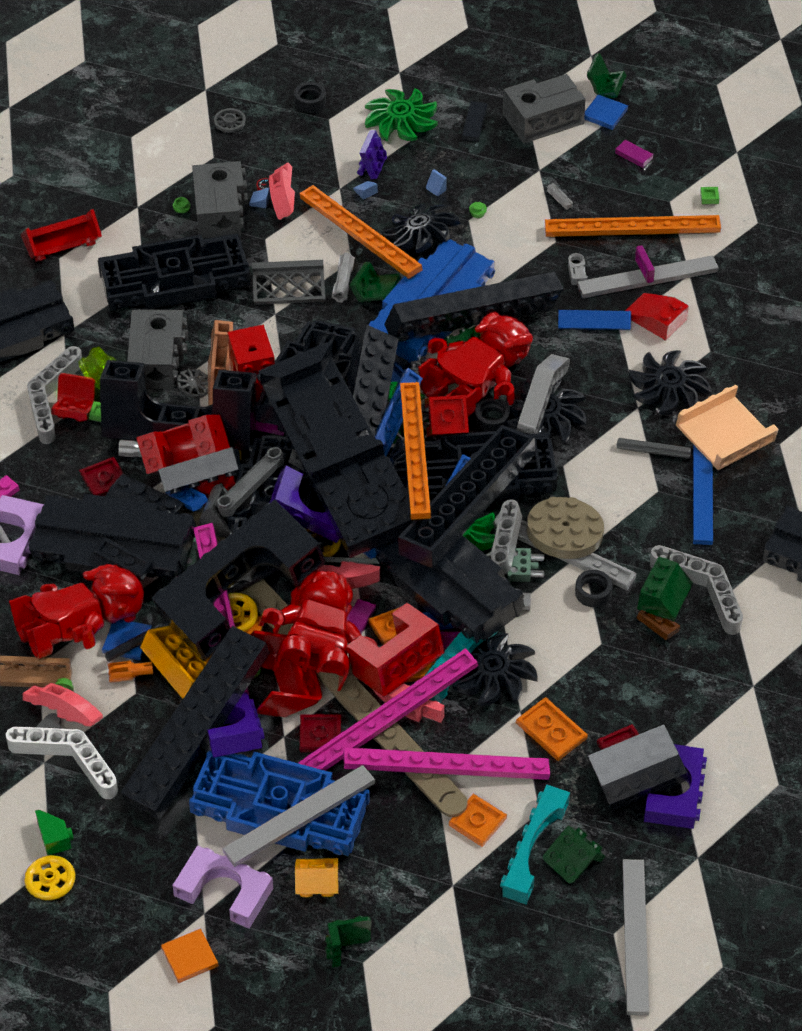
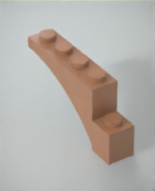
[208,320,233,406]

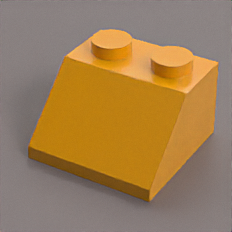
[295,858,338,897]

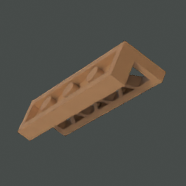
[0,656,72,687]

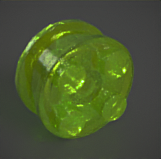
[78,346,117,389]

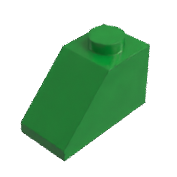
[35,810,74,856]

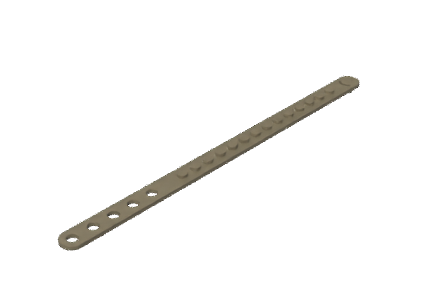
[185,508,467,817]

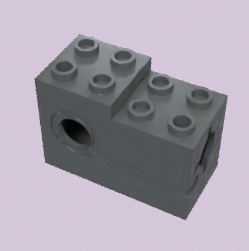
[503,74,586,144]
[192,161,248,239]
[127,310,188,389]

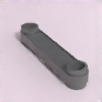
[217,447,284,517]

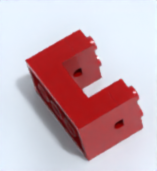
[227,324,275,401]
[136,415,230,474]
[346,603,444,697]

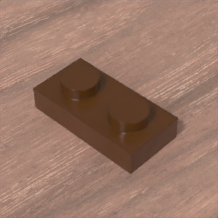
[637,610,680,640]

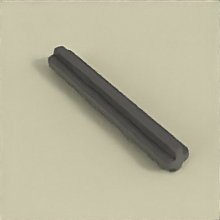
[617,438,691,458]

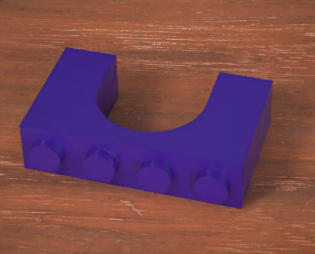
[270,466,340,543]
[208,692,265,757]
[644,744,707,829]

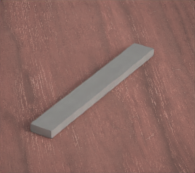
[577,255,718,298]
[494,513,637,590]
[222,765,375,867]
[622,859,649,1015]

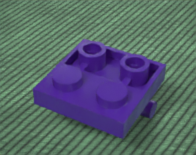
[357,130,387,179]

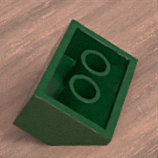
[637,557,693,621]

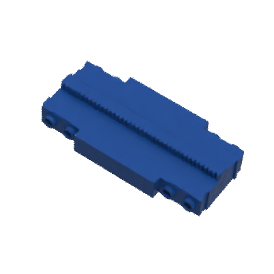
[369,239,496,363]
[189,750,370,856]

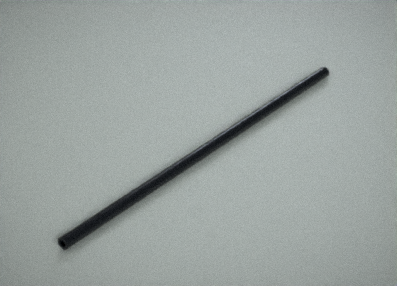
[104,537,333,662]

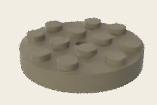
[526,497,604,559]

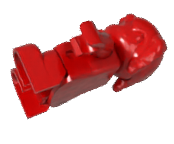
[418,312,533,417]
[9,564,144,660]
[258,570,377,691]

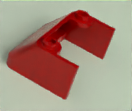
[21,209,102,262]
[250,630,322,717]

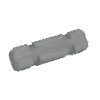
[547,183,573,210]

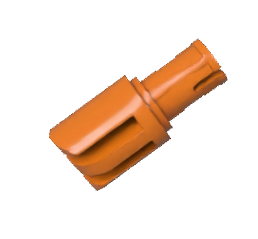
[108,660,153,683]

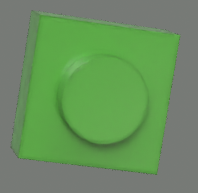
[700,187,720,204]
[89,401,101,422]

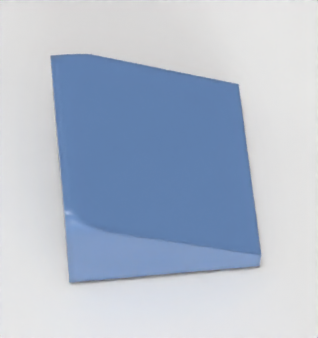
[426,170,447,196]
[353,181,378,200]
[249,188,270,208]

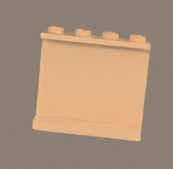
[676,385,779,470]

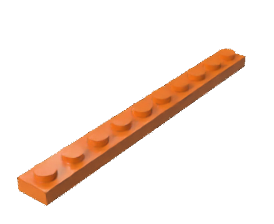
[300,185,423,279]
[545,215,721,237]
[400,382,431,520]

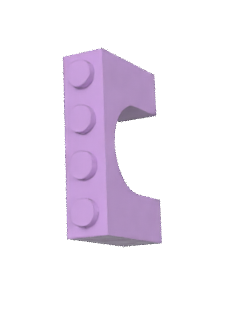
[0,495,43,575]
[173,846,273,929]

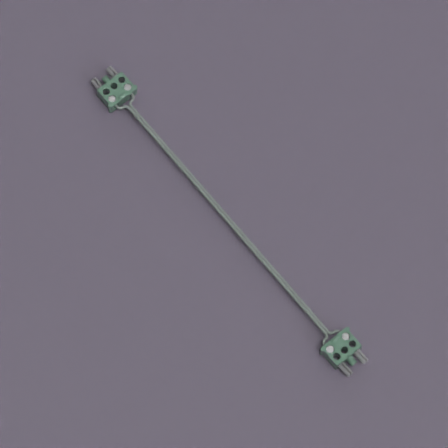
[185,537,544,583]

